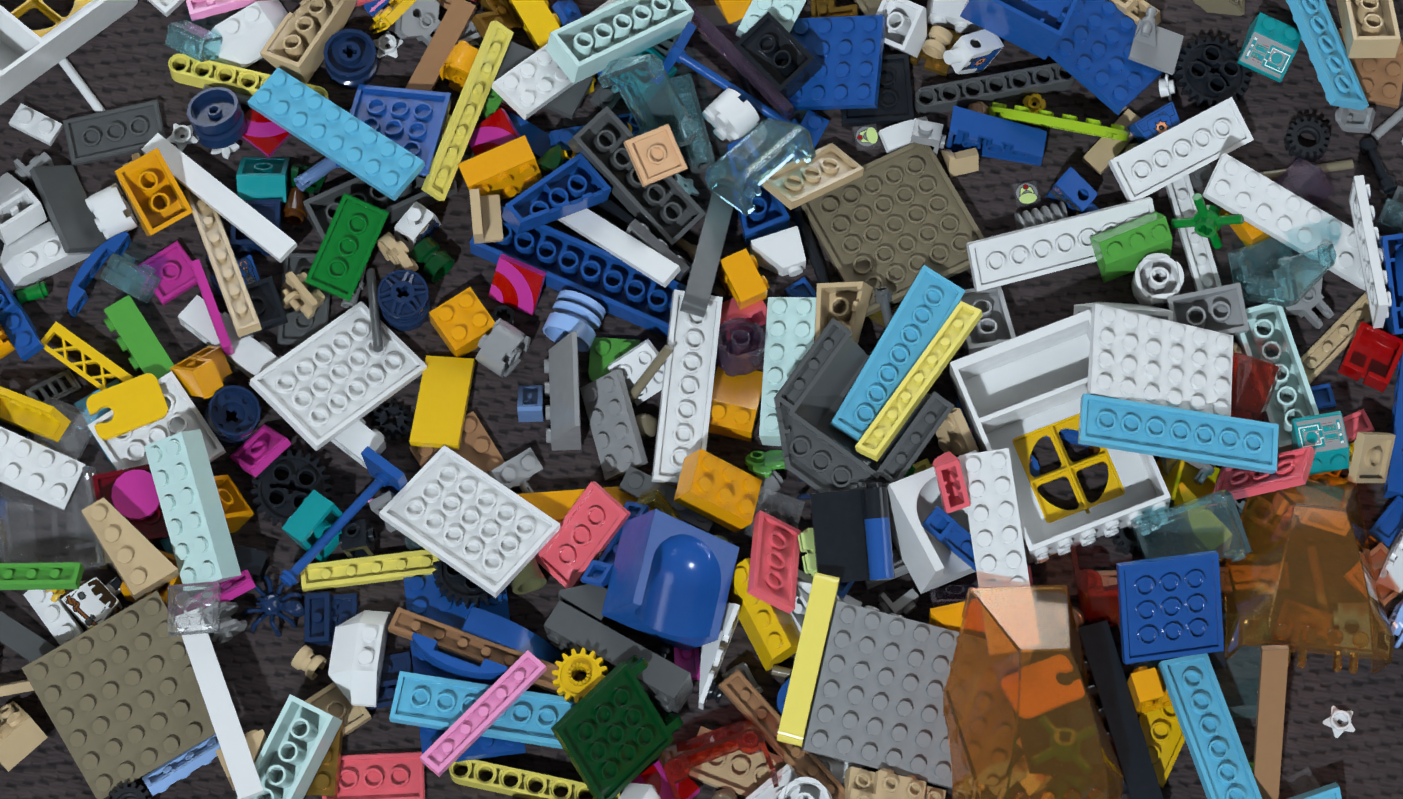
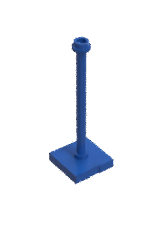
[653,22,800,136]
[279,446,407,587]

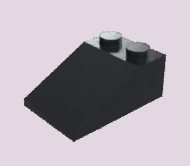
[734,12,822,101]

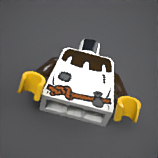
[46,577,123,630]

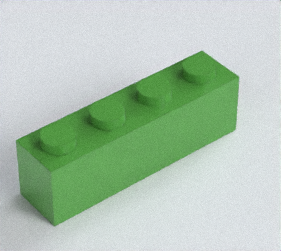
[104,295,174,380]

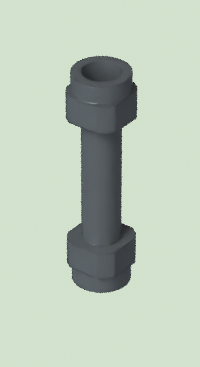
[874,287,893,329]

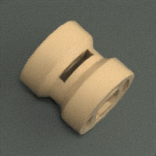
[922,26,953,59]
[291,645,327,680]

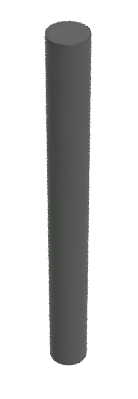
[366,268,383,352]

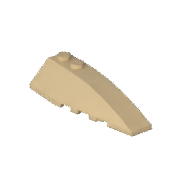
[260,0,358,83]

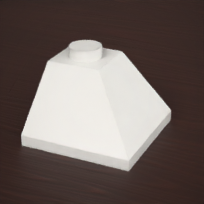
[876,0,927,58]
[750,226,806,277]

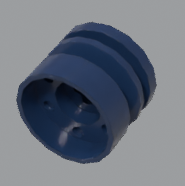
[377,270,431,331]
[203,385,261,447]

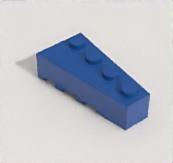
[946,106,1047,166]
[726,136,790,247]
[502,152,612,235]

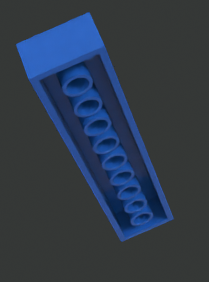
[469,206,686,338]

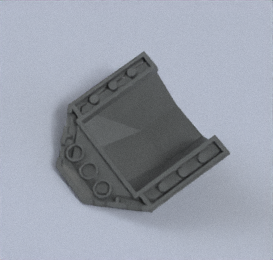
[774,318,954,493]

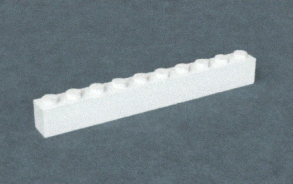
[178,295,386,469]

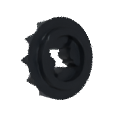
[372,401,412,440]

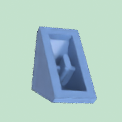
[517,385,543,422]

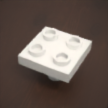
[608,339,665,406]

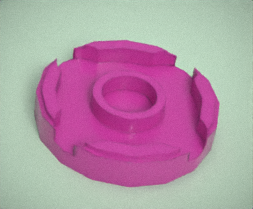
[111,469,160,520]

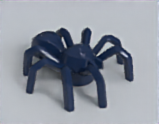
[241,575,305,637]

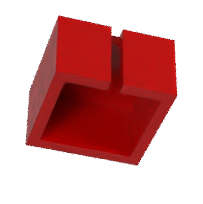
[1338,321,1403,392]

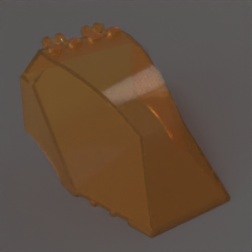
[1224,474,1393,674]
[943,584,1123,799]

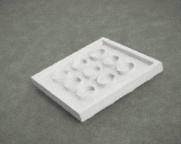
[87,371,226,470]

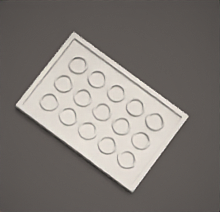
[249,301,427,451]
[1087,303,1233,417]
[379,445,561,598]

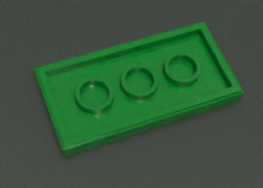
[304,193,389,302]

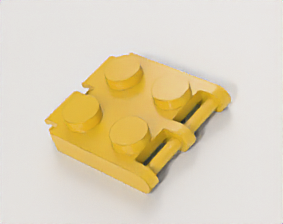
[369,0,417,34]

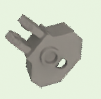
[394,0,441,46]
[1277,271,1334,329]
[202,601,247,644]

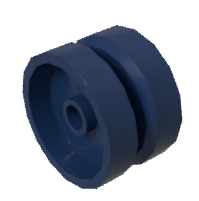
[323,28,379,90]
[187,87,247,149]

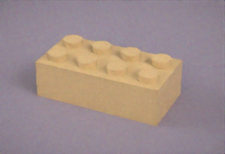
[1336,0,1401,58]

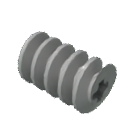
[1014,201,1068,230]

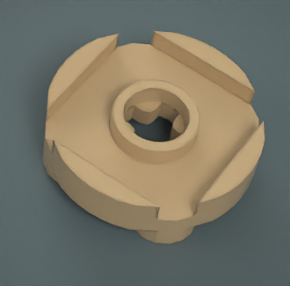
[377,232,419,272]

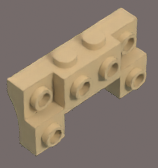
[844,766,946,799]

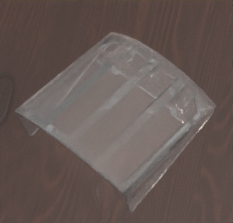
[0,466,105,570]

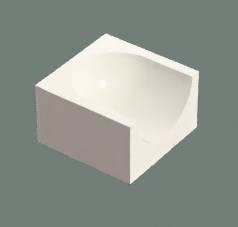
[887,450,977,594]

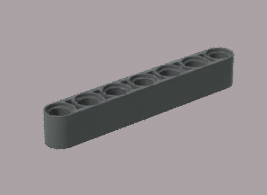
[914,63,1076,115]
[680,191,736,318]

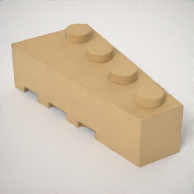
[815,281,873,344]
[81,497,180,602]

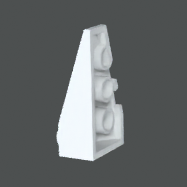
[698,603,740,710]

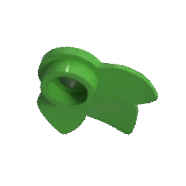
[745,450,785,478]

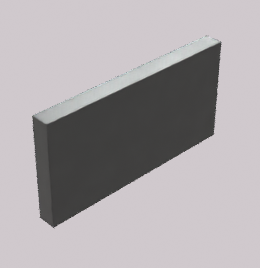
[494,41,593,119]
[63,100,166,166]
[29,165,107,253]
[277,253,331,346]

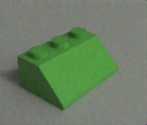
[1089,211,1172,283]

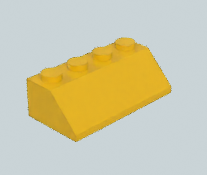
[728,558,800,671]

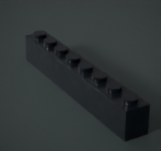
[1074,620,1164,799]

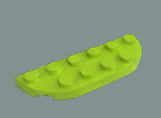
[988,102,1130,142]

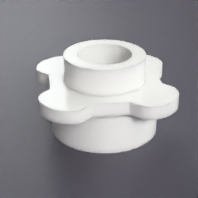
[1159,73,1176,101]

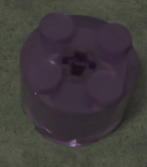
[716,318,765,377]

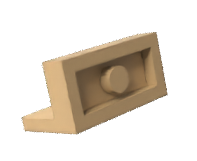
[469,188,503,244]

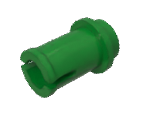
[16,281,49,304]

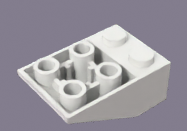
[0,172,47,246]

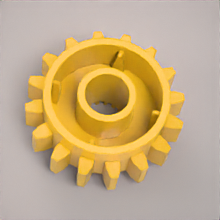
[552,648,608,705]

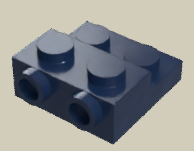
[230,199,283,257]

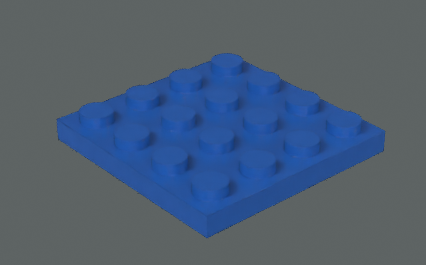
[783,15,886,111]
[336,84,453,176]
[1116,550,1224,664]

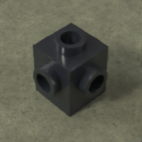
[339,519,377,559]

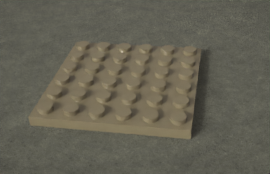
[800,142,984,317]
[22,591,216,799]

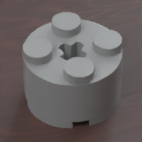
[475,318,531,378]

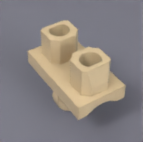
[281,271,325,319]

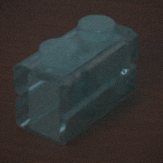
[165,20,223,62]
[100,252,161,303]

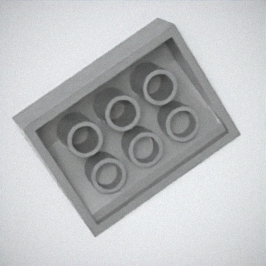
[544,331,582,451]

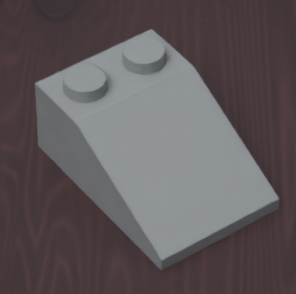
[1167,283,1250,336]
[956,286,1016,356]

